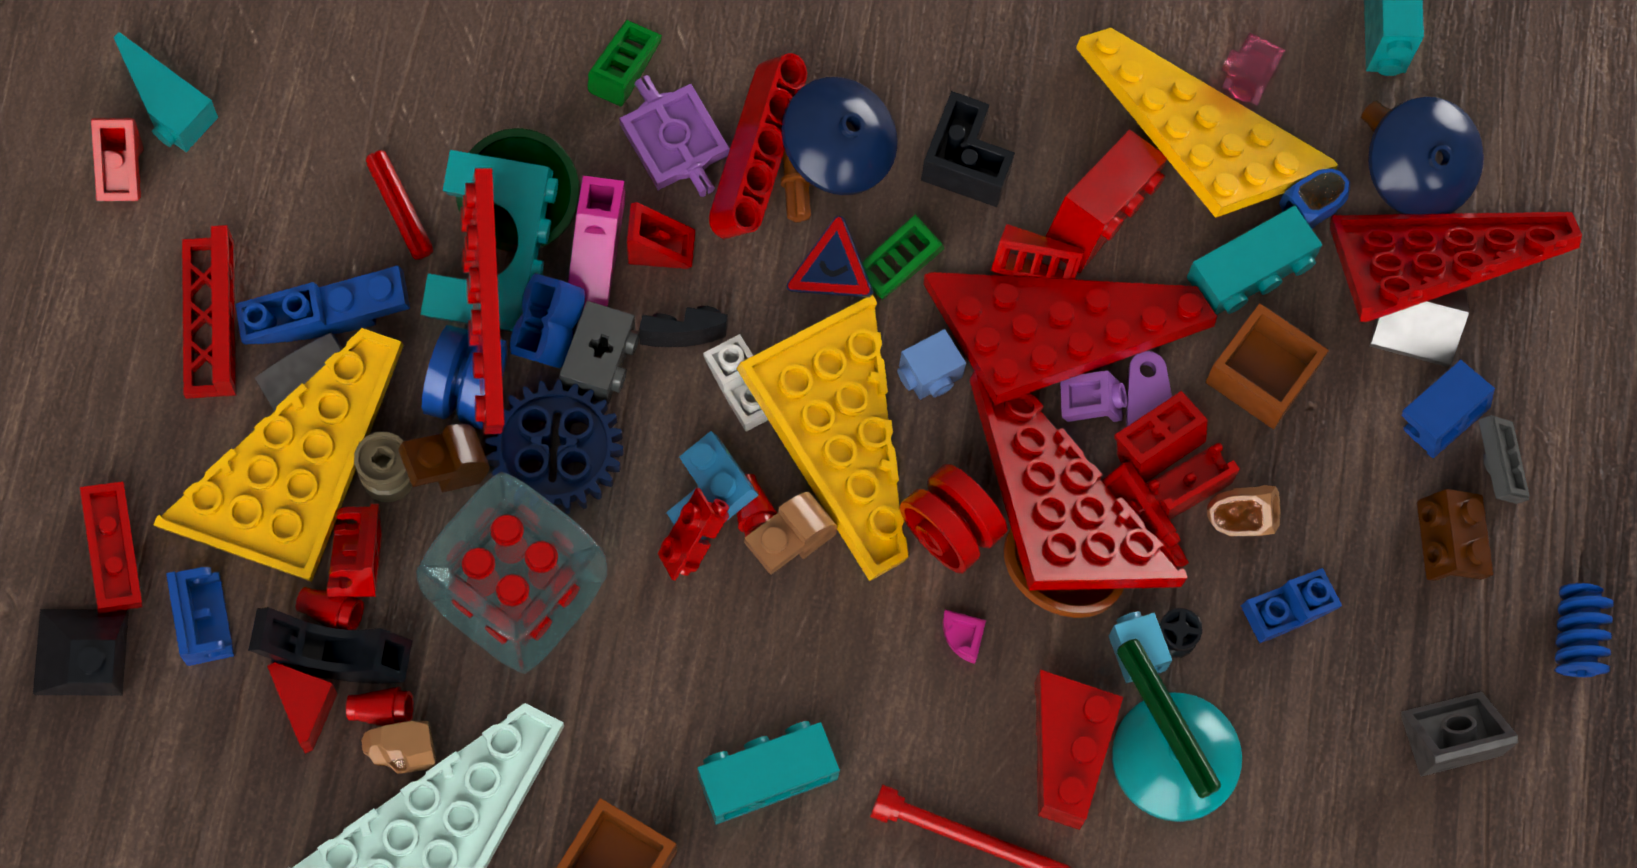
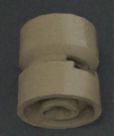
[354,432,412,502]

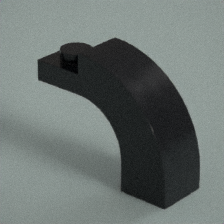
[248,607,413,684]

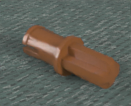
[780,150,812,223]

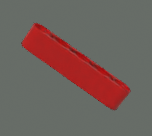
[709,53,807,239]

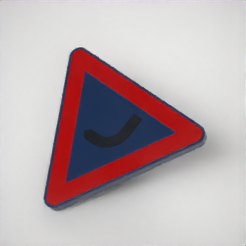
[787,216,873,298]

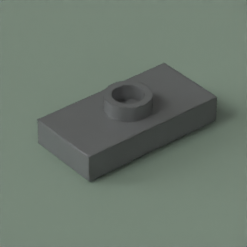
[1478,415,1530,504]

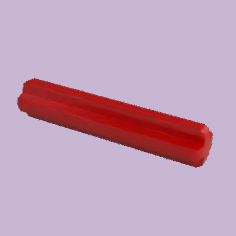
[366,150,433,260]

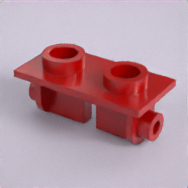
[658,488,729,581]

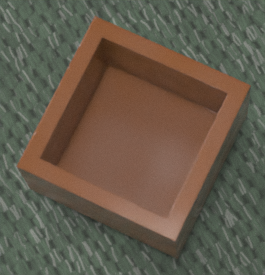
[1205,303,1329,430]
[557,798,677,868]

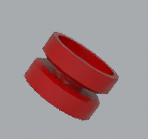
[899,464,1008,574]

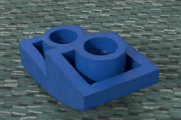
[1241,568,1342,644]

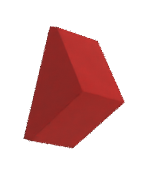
[627,202,695,269]
[267,662,338,753]

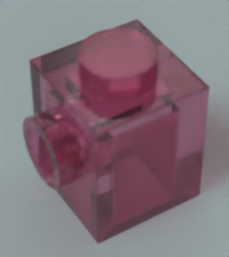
[1221,33,1286,106]

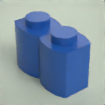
[510,273,585,368]

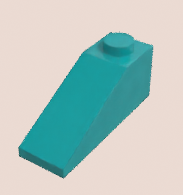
[113,32,218,152]

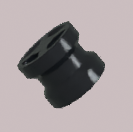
[1159,608,1202,658]

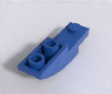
[235,265,410,345]

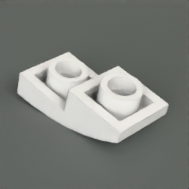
[703,334,768,432]

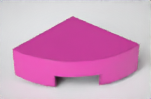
[942,609,986,664]

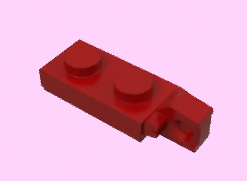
[1102,461,1189,571]

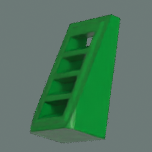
[588,20,662,107]
[862,215,945,300]

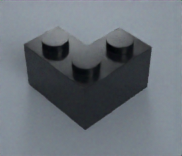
[921,91,1015,207]

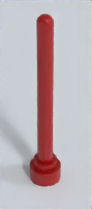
[870,784,1071,868]

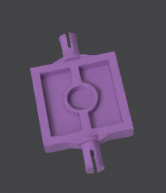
[619,75,730,197]

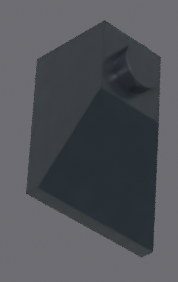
[33,609,129,696]

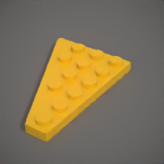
[1076,28,1338,218]
[736,295,909,581]
[153,328,404,582]

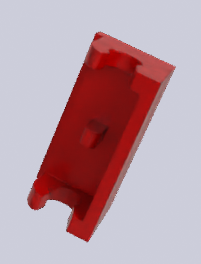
[1114,391,1208,482]
[1146,443,1240,520]
[327,504,382,597]

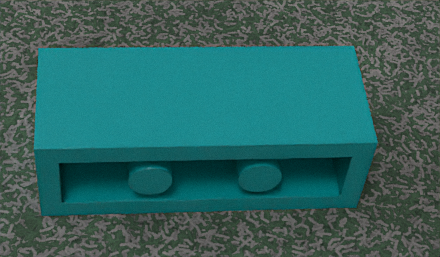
[1186,206,1323,315]
[697,721,840,825]

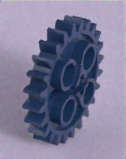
[485,380,624,516]

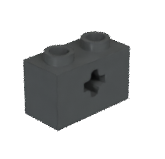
[559,301,640,404]

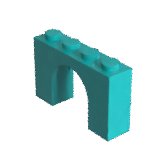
[420,150,558,332]

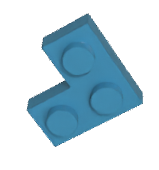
[666,431,759,539]

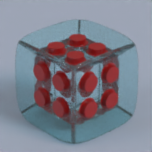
[416,472,608,674]

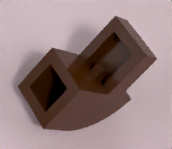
[398,424,490,493]

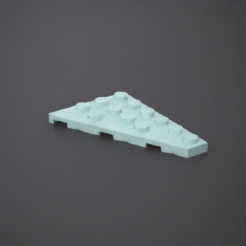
[289,703,564,868]

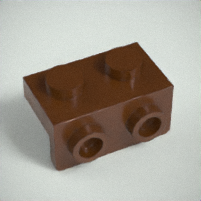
[1417,489,1493,581]

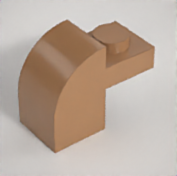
[744,492,837,575]

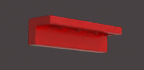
[182,225,236,399]

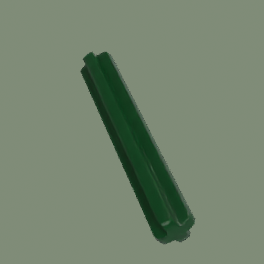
[1117,639,1221,798]

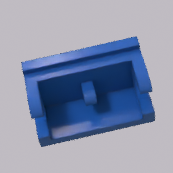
[1402,360,1495,458]
[166,567,235,666]

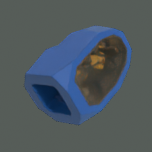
[1279,169,1350,229]

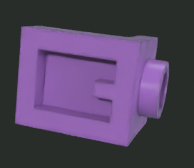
[1060,370,1127,422]

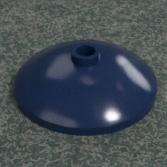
[781,77,897,195]
[1368,97,1484,214]

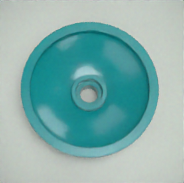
[1112,693,1242,822]

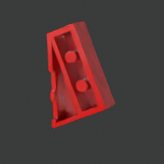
[1045,129,1167,274]
[1035,669,1123,830]

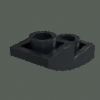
[639,306,728,348]

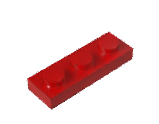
[80,481,142,614]

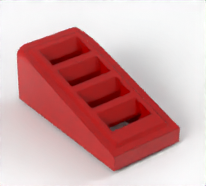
[991,224,1085,280]

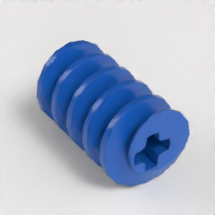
[1554,583,1614,677]

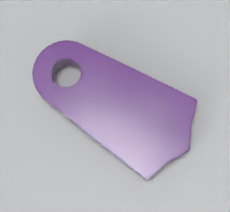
[1126,351,1172,427]

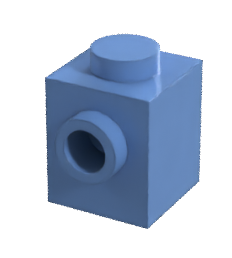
[897,329,966,400]

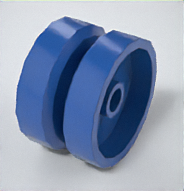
[422,325,508,429]

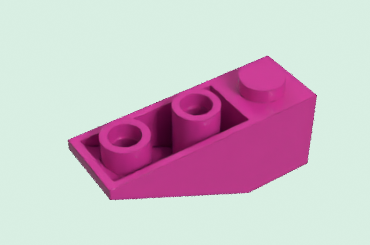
[568,175,625,310]

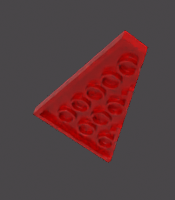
[1330,212,1582,322]
[923,272,1217,405]
[969,371,1188,590]

